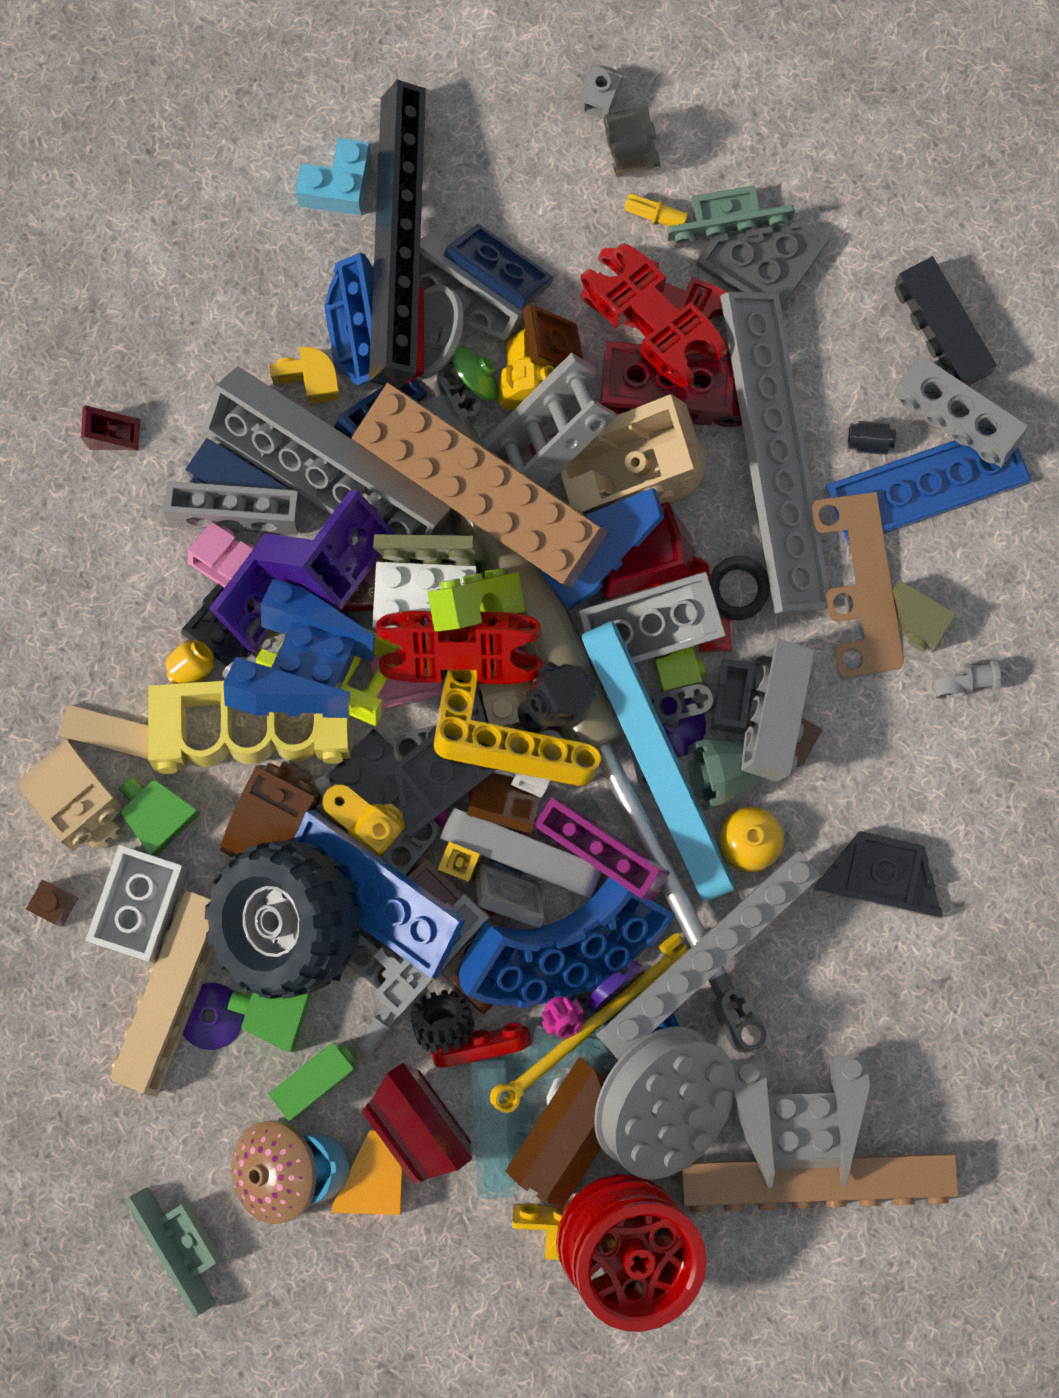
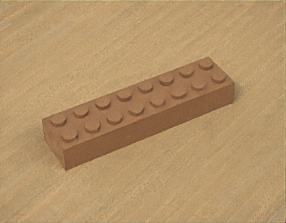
[351,383,609,587]

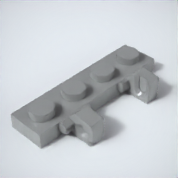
[374,894,491,1017]

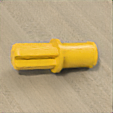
[624,193,688,227]

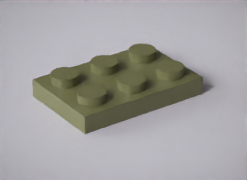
[373,534,486,566]

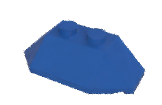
[324,252,374,386]

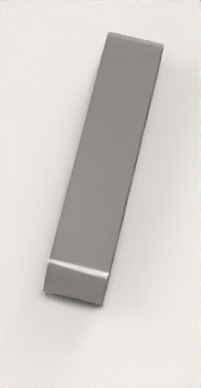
[440,807,602,899]

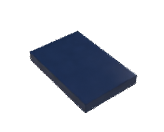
[443,224,554,310]

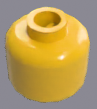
[165,640,214,684]

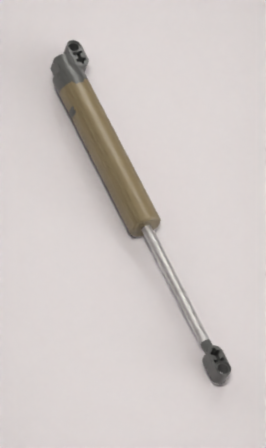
[421,362,767,1053]

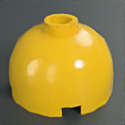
[717,806,784,873]

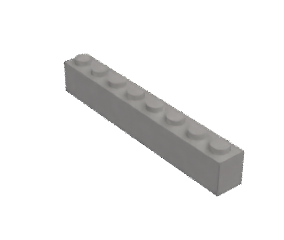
[596,851,822,1060]

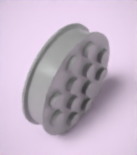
[594,1026,735,1179]

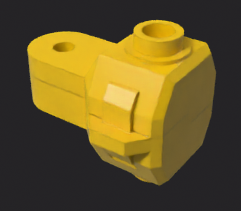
[498,328,555,410]
[322,785,405,858]

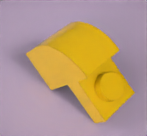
[269,347,341,404]

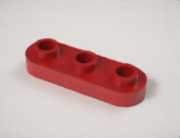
[431,1022,532,1068]

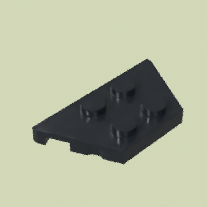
[393,733,497,837]
[814,831,943,919]

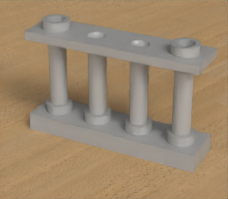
[484,353,617,487]

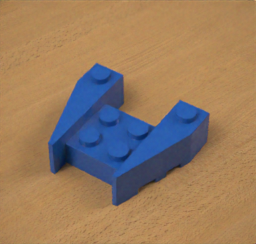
[223,579,375,718]

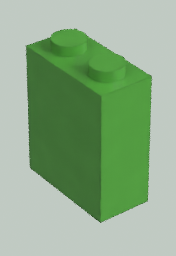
[268,1042,359,1121]

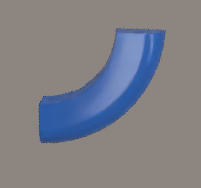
[459,877,675,1008]

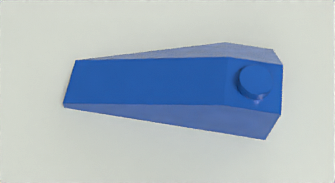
[538,488,664,609]

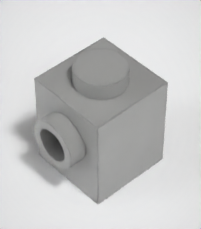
[579,65,622,121]

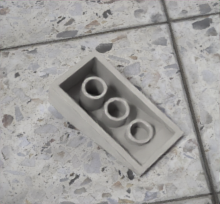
[579,572,726,663]

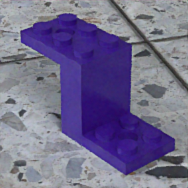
[209,490,395,652]

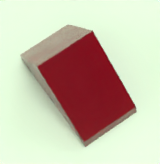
[81,405,140,451]

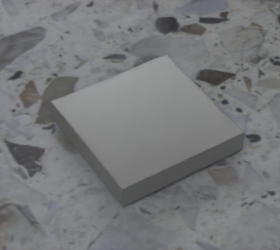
[475,863,545,928]

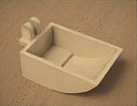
[17,739,124,851]

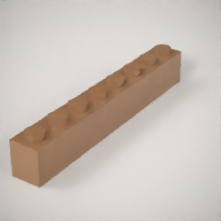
[681,1154,958,1212]

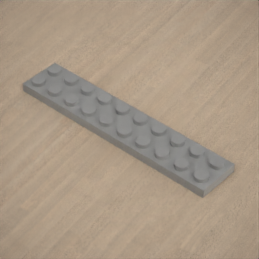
[721,292,830,614]

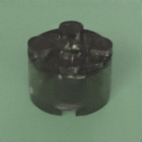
[604,106,661,178]

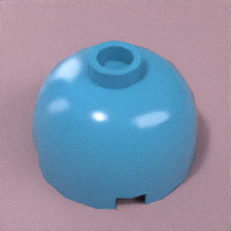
[303,1133,350,1203]

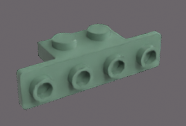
[666,185,795,244]
[126,1187,223,1317]

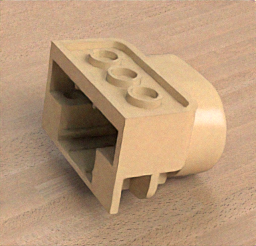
[560,394,706,514]

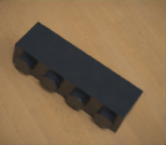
[894,256,997,386]

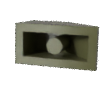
[892,580,956,652]

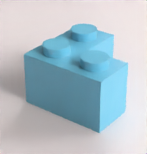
[296,138,372,216]

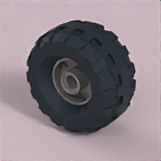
[205,840,361,999]

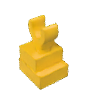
[438,842,481,883]

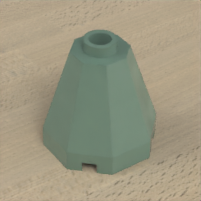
[688,739,766,810]

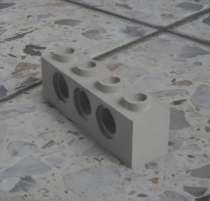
[895,355,1028,468]
[164,481,301,535]

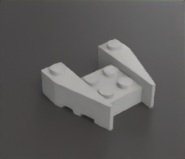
[731,1054,870,1188]

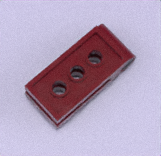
[600,341,742,427]

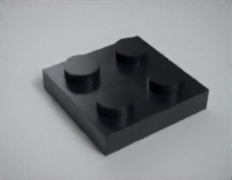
[328,728,399,805]

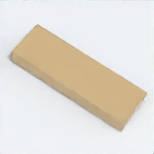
[58,704,148,760]

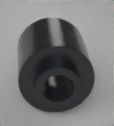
[848,421,896,455]

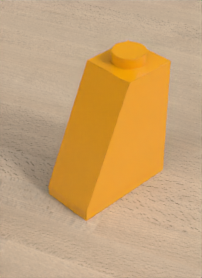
[332,1130,404,1215]

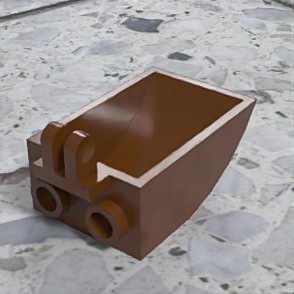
[220,760,322,857]

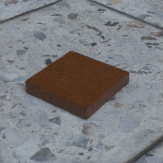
[522,303,583,368]
[467,773,540,833]

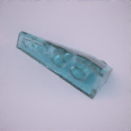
[471,1059,540,1199]

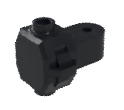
[518,662,596,733]

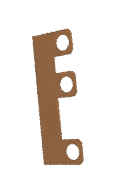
[812,492,904,677]

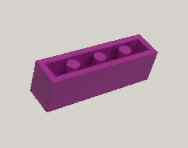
[534,797,671,901]

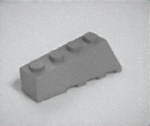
[419,231,535,341]
[741,638,816,782]

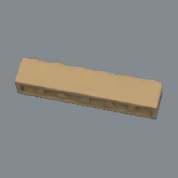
[109,890,215,1097]

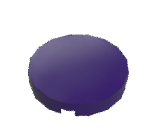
[586,961,645,1013]

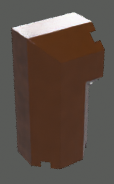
[505,1057,610,1209]

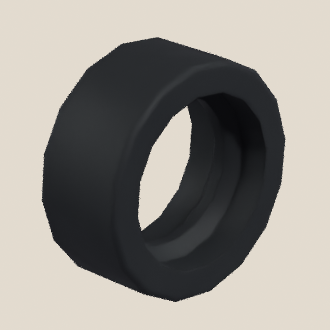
[710,556,770,621]

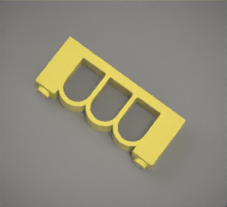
[148,681,351,774]

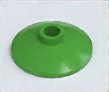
[452,346,499,402]

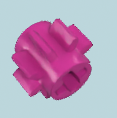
[541,996,584,1039]

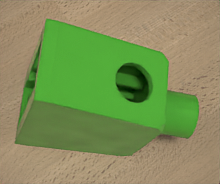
[119,776,201,857]
[228,990,312,1053]

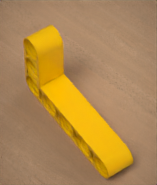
[434,670,601,786]

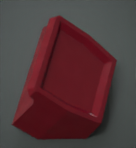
[599,502,696,599]
[363,1063,473,1184]

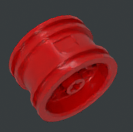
[556,1174,707,1332]

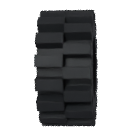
[410,990,475,1054]

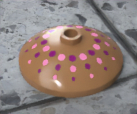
[231,1120,317,1224]

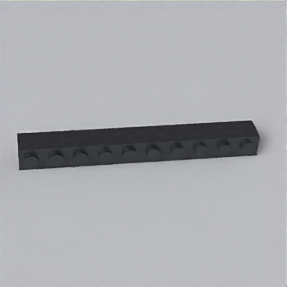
[369,79,426,389]

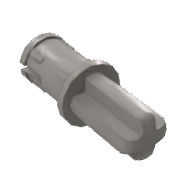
[355,1005,399,1057]

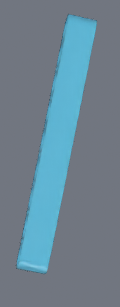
[581,621,736,903]

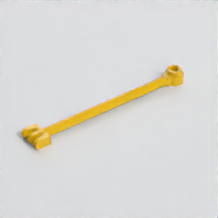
[490,933,689,1113]

